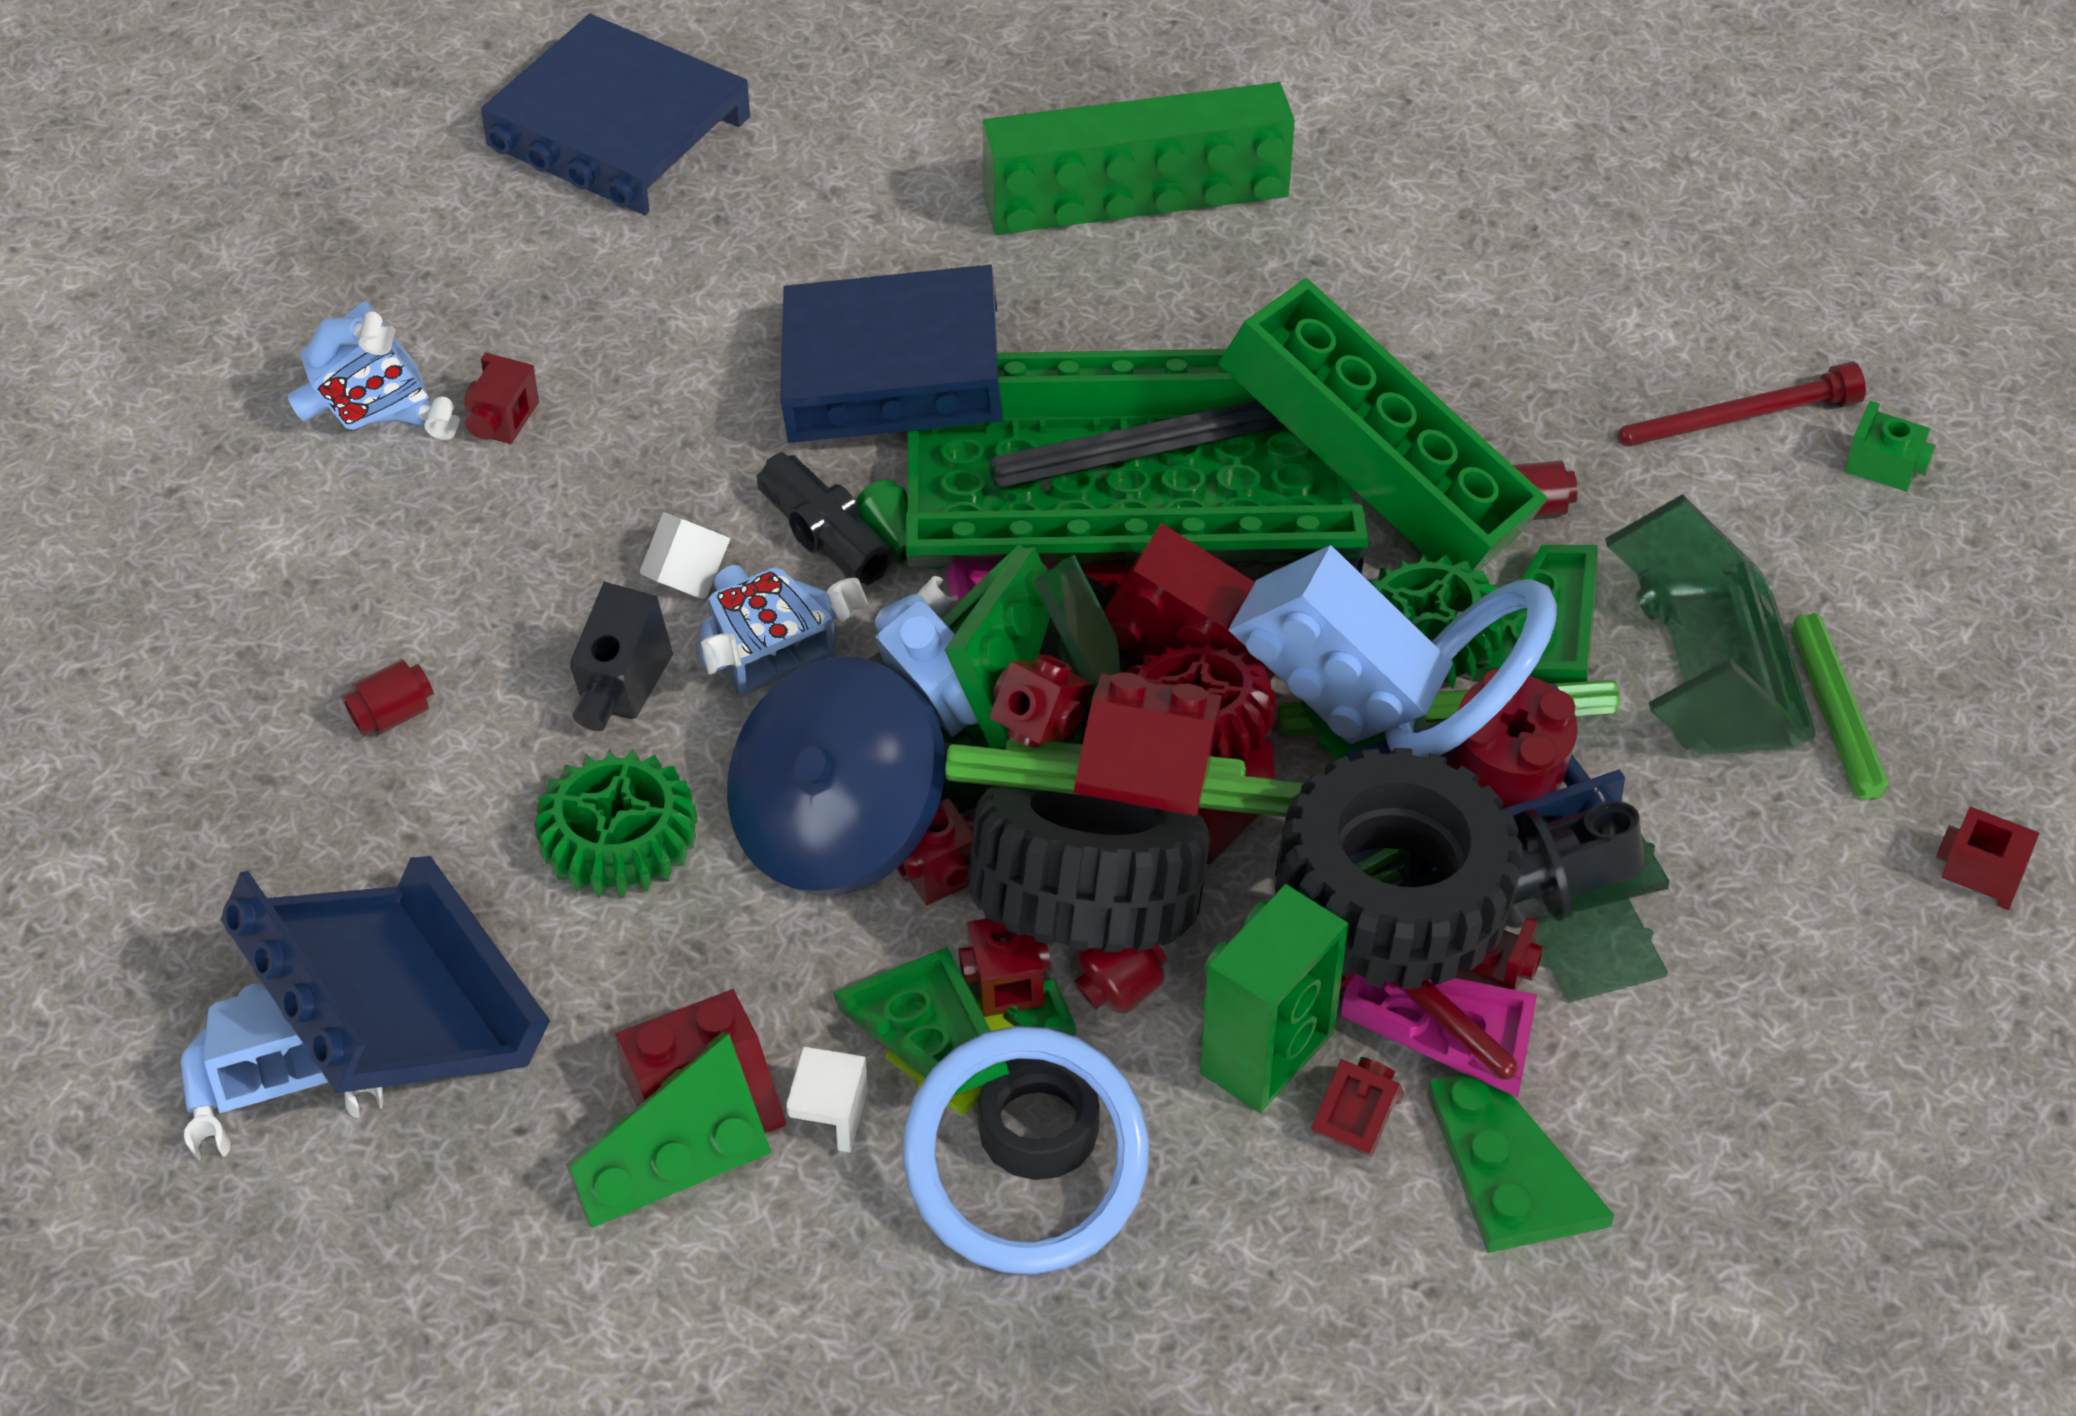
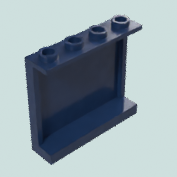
[481,13,750,215]
[780,264,1003,443]
[220,856,550,1093]

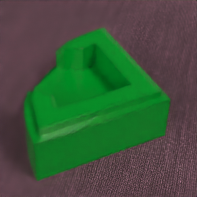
[1004,978,1076,1036]

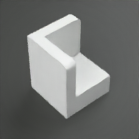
[640,512,731,599]
[786,1046,868,1153]

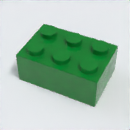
[1199,884,1348,1114]

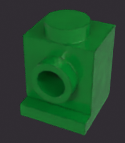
[1844,401,1936,492]

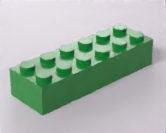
[982,82,1295,235]
[1218,277,1548,572]

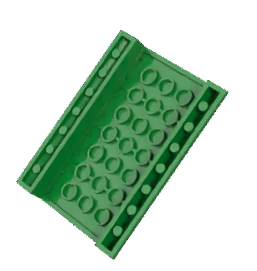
[906,349,1368,569]

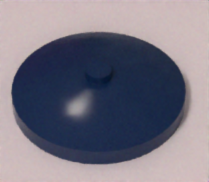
[727,656,946,896]

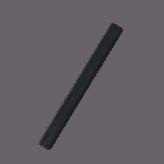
[989,400,1286,489]

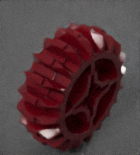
[1128,642,1276,761]

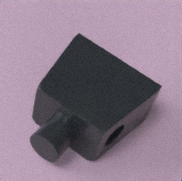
[570,581,673,731]

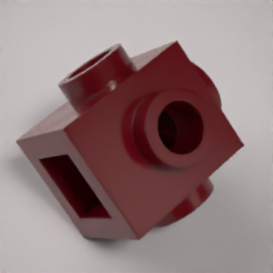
[989,654,1094,748]
[896,798,974,905]
[958,917,1051,1017]

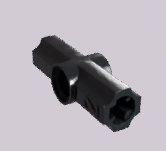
[757,451,894,586]

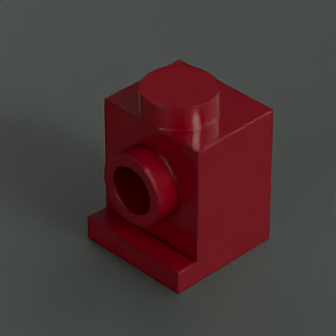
[464,352,539,444]
[1936,806,2040,910]

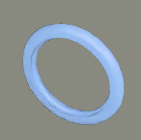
[1385,579,1557,758]
[902,1026,1149,1275]

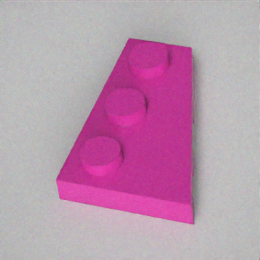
[1341,974,1537,1097]

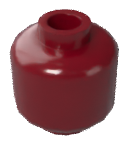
[1073,943,1168,1013]

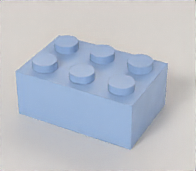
[1228,545,1453,745]

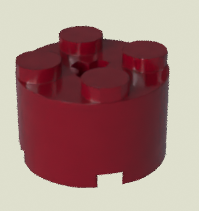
[1447,669,1578,809]

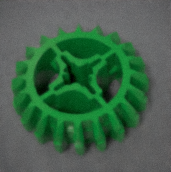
[1368,553,1505,689]
[534,748,698,898]

